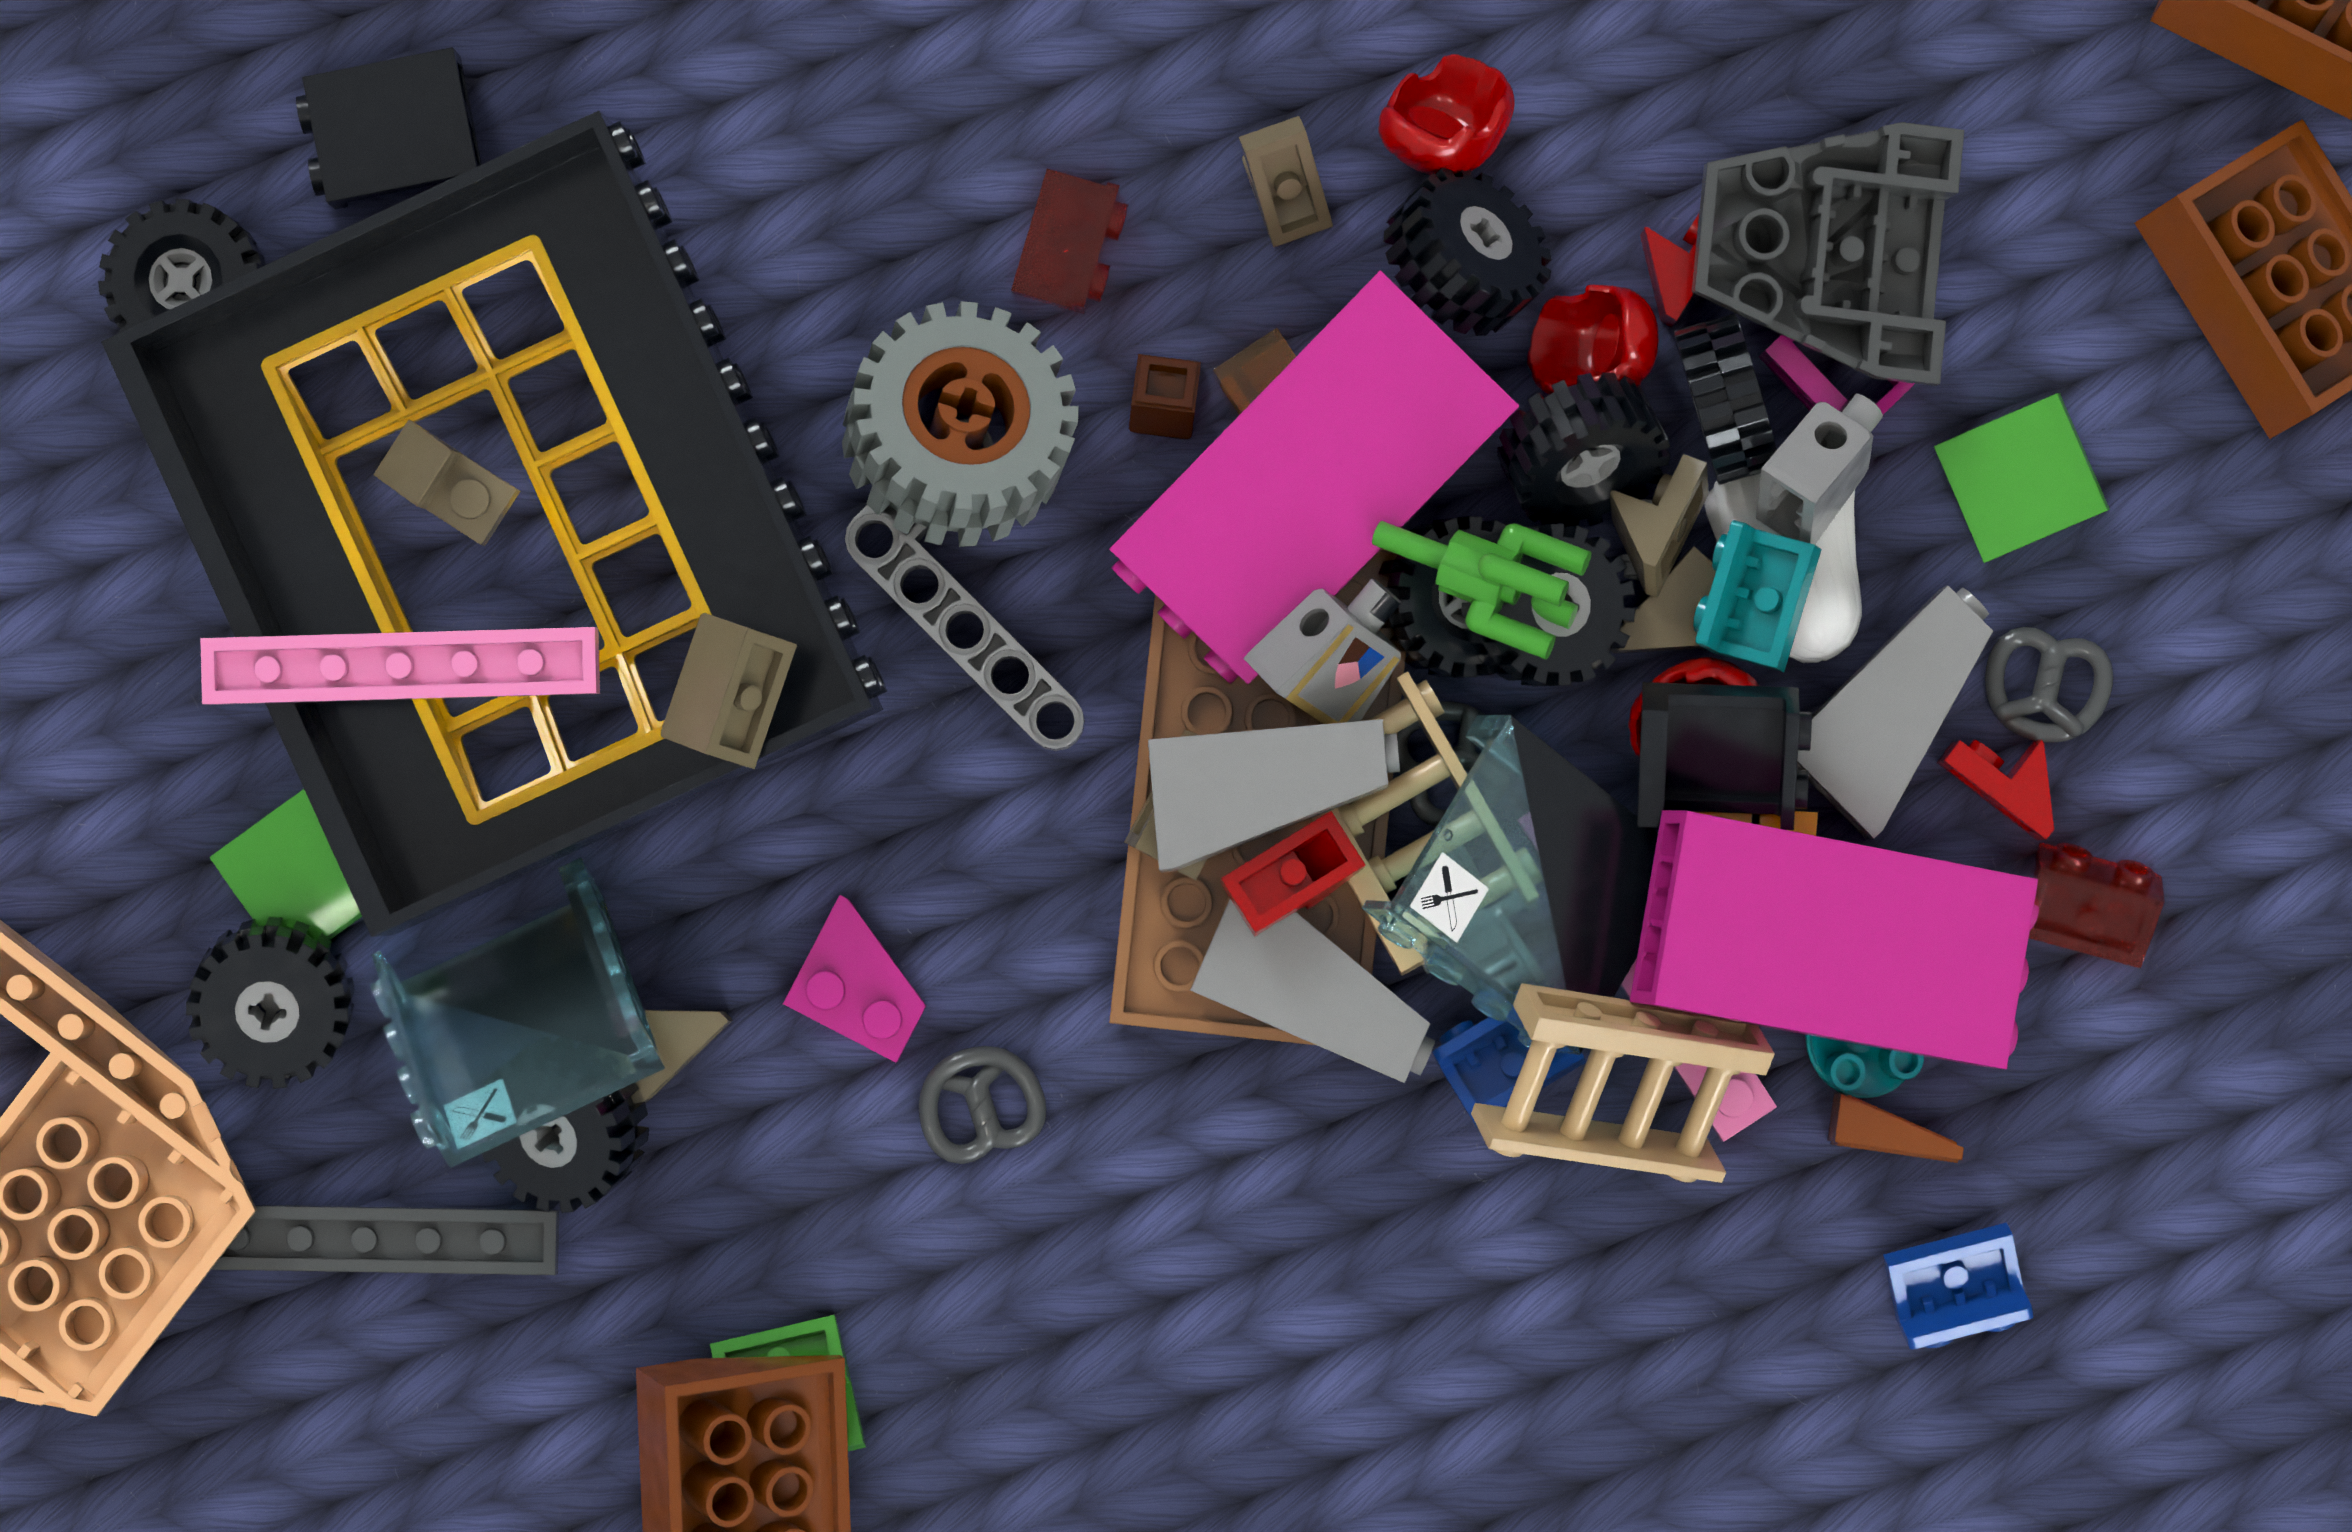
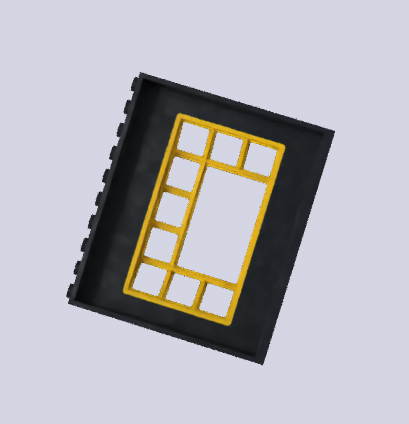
[101,110,887,937]

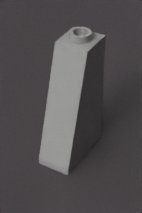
[1797,585,1993,840]
[1148,719,1400,873]
[1190,899,1436,1083]

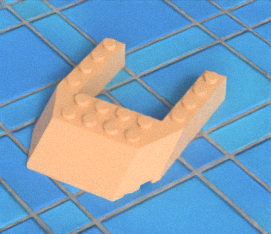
[0,920,257,1416]

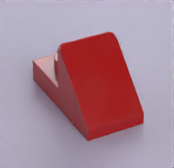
[1640,214,1699,328]
[1936,739,2054,840]
[1220,811,1366,937]

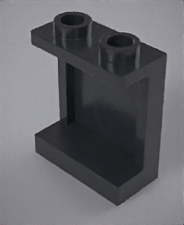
[296,47,482,210]
[1637,682,1812,830]

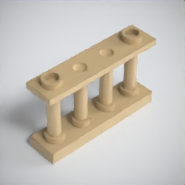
[1311,671,1541,976]
[1471,983,1775,1183]

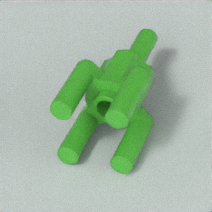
[1372,521,1591,660]

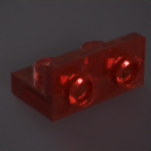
[1011,169,1129,314]
[2029,843,2165,968]

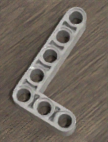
[845,419,1085,751]

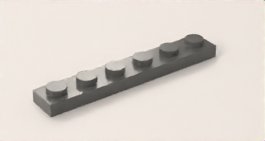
[211,1205,559,1275]

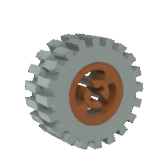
[842,301,1079,547]

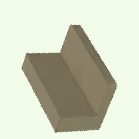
[661,613,797,769]

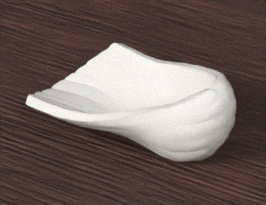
[1704,473,1862,663]

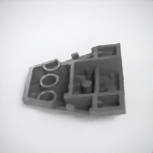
[1692,122,1964,386]

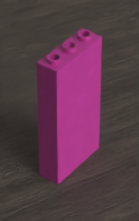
[1109,270,1520,684]
[1629,810,2039,1069]

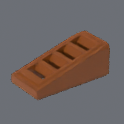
[1827,1093,1964,1163]

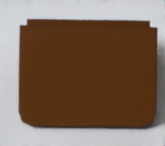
[1129,354,1201,439]

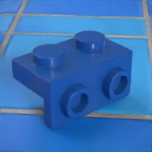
[1432,989,1586,1128]
[1883,1222,2034,1349]

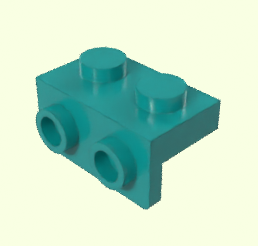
[1693,520,1822,672]

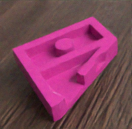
[783,895,927,1063]

